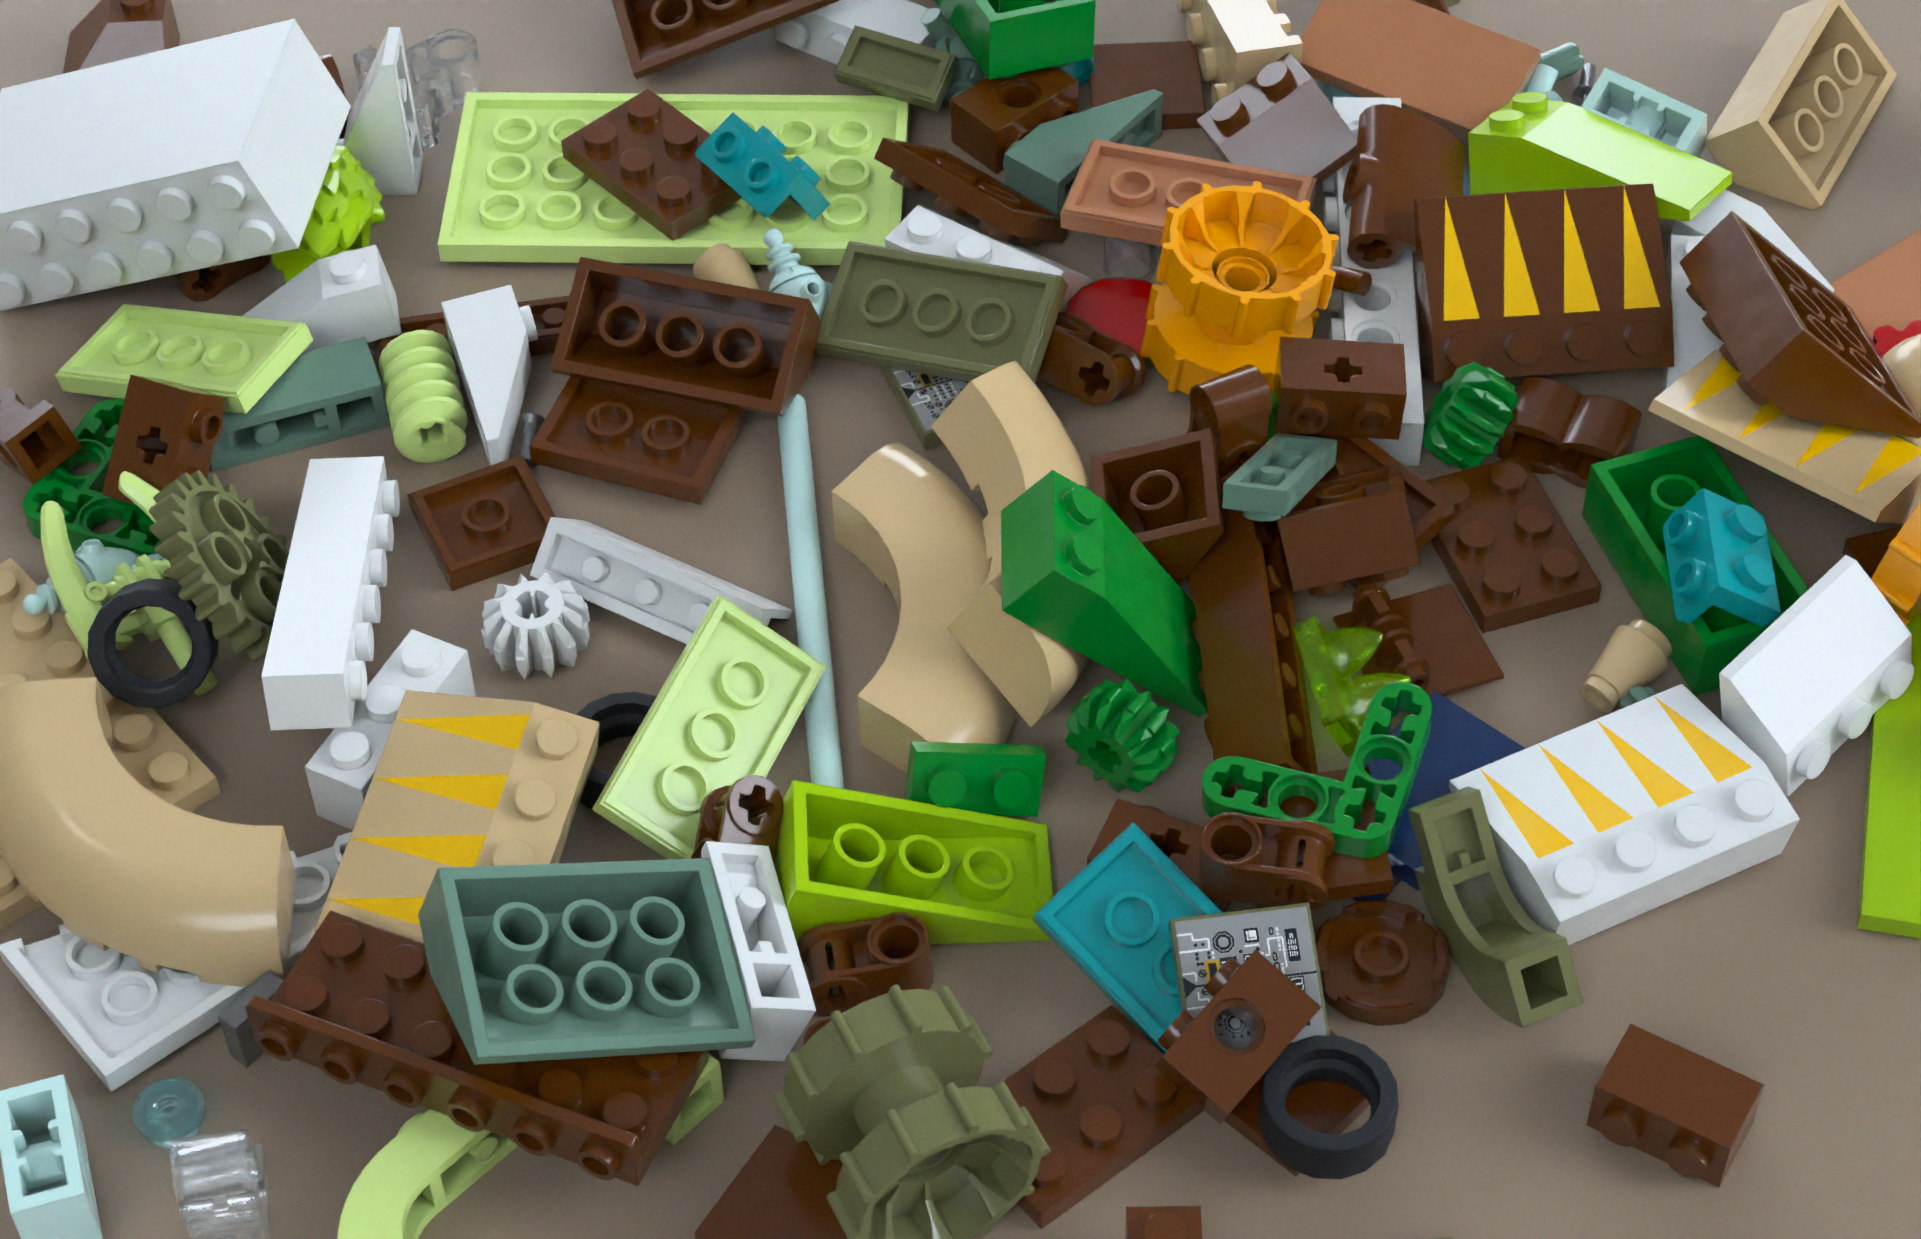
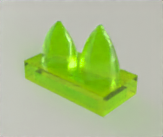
[1292,615,1411,757]

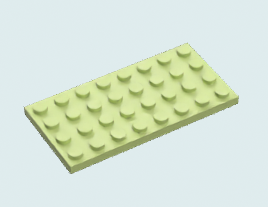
[437,92,909,266]

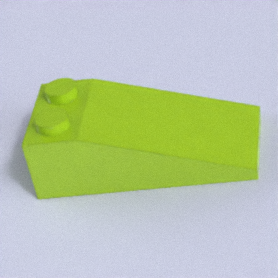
[1468,92,1732,222]
[774,780,1053,947]

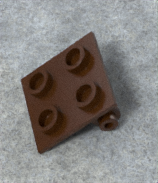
[1333,582,1504,696]

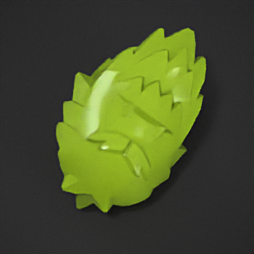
[271,145,385,283]

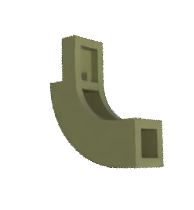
[1408,787,1584,1028]

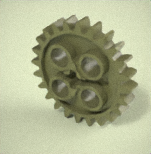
[149,470,289,662]

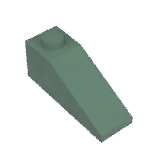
[1003,89,1163,215]
[210,337,390,472]

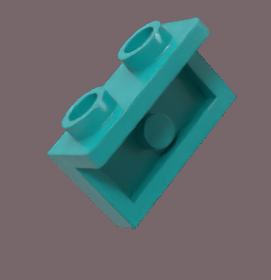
[695,112,830,221]
[1663,488,1781,627]

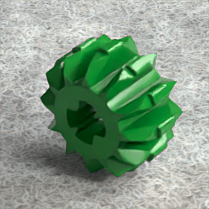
[1422,362,1518,470]
[1065,679,1180,793]

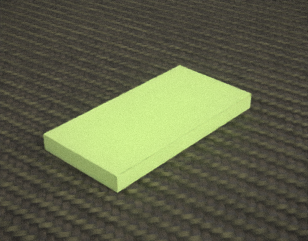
[55,304,313,414]
[592,595,827,860]

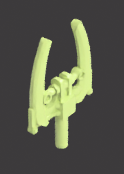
[40,471,218,695]

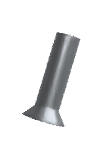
[1572,63,1596,106]
[519,412,545,467]

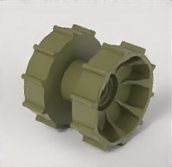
[774,985,1051,1239]

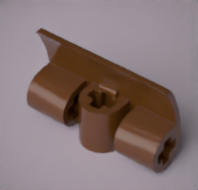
[1343,104,1465,269]

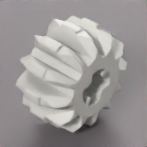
[481,571,590,680]

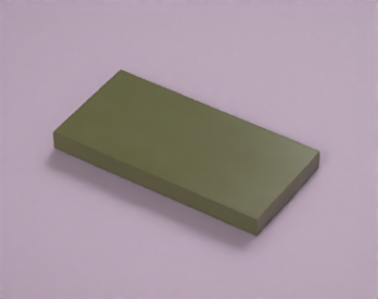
[815,241,1068,383]

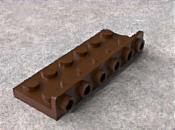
[245,910,709,1186]

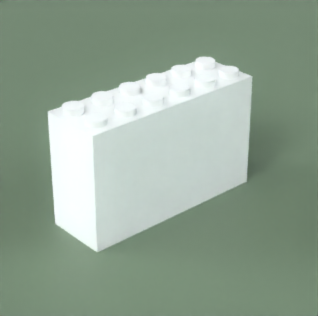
[0,19,351,311]

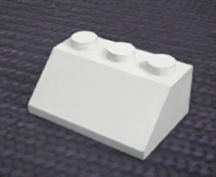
[884,205,1096,313]
[1719,555,1914,797]

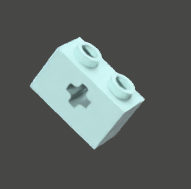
[1581,67,1707,158]
[0,1074,103,1239]

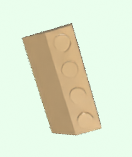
[1704,0,1897,210]

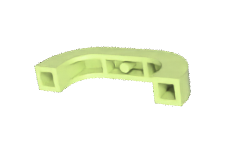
[337,1053,725,1239]

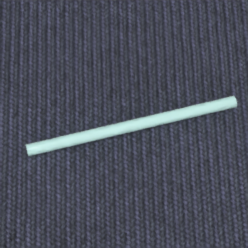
[777,394,845,789]

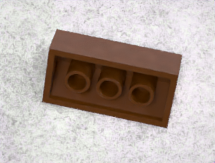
[550,257,822,417]

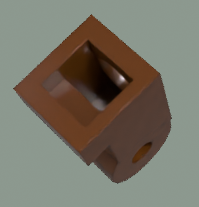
[0,388,82,485]

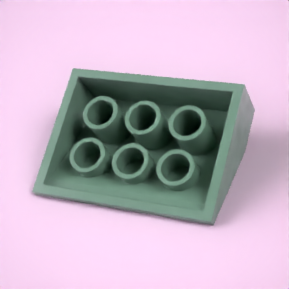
[418,858,756,1065]

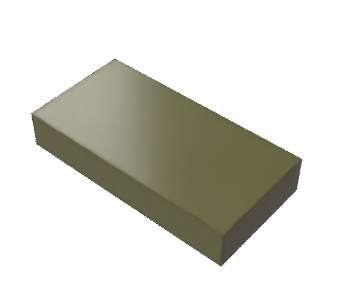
[834,25,959,112]

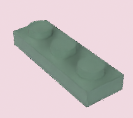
[1222,433,1337,521]

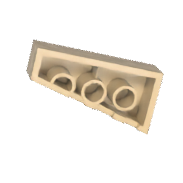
[1175,0,1303,105]

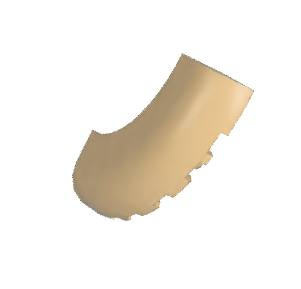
[931,361,1093,727]
[831,442,1020,773]
[0,677,296,987]

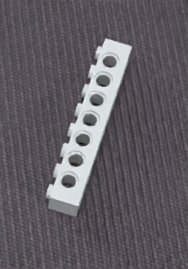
[1321,97,1424,466]

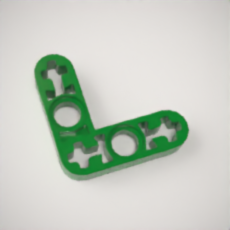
[22,398,162,556]
[1202,682,1432,859]

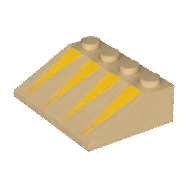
[1648,349,1921,524]
[315,690,600,943]

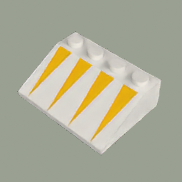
[1448,684,1800,946]

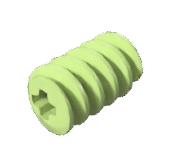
[378,330,468,463]

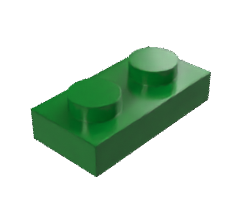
[904,741,1046,817]

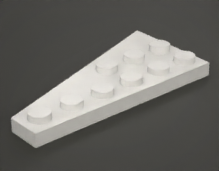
[0,832,352,1092]

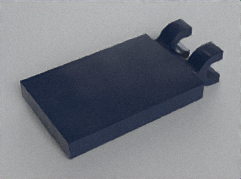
[1352,691,1526,901]

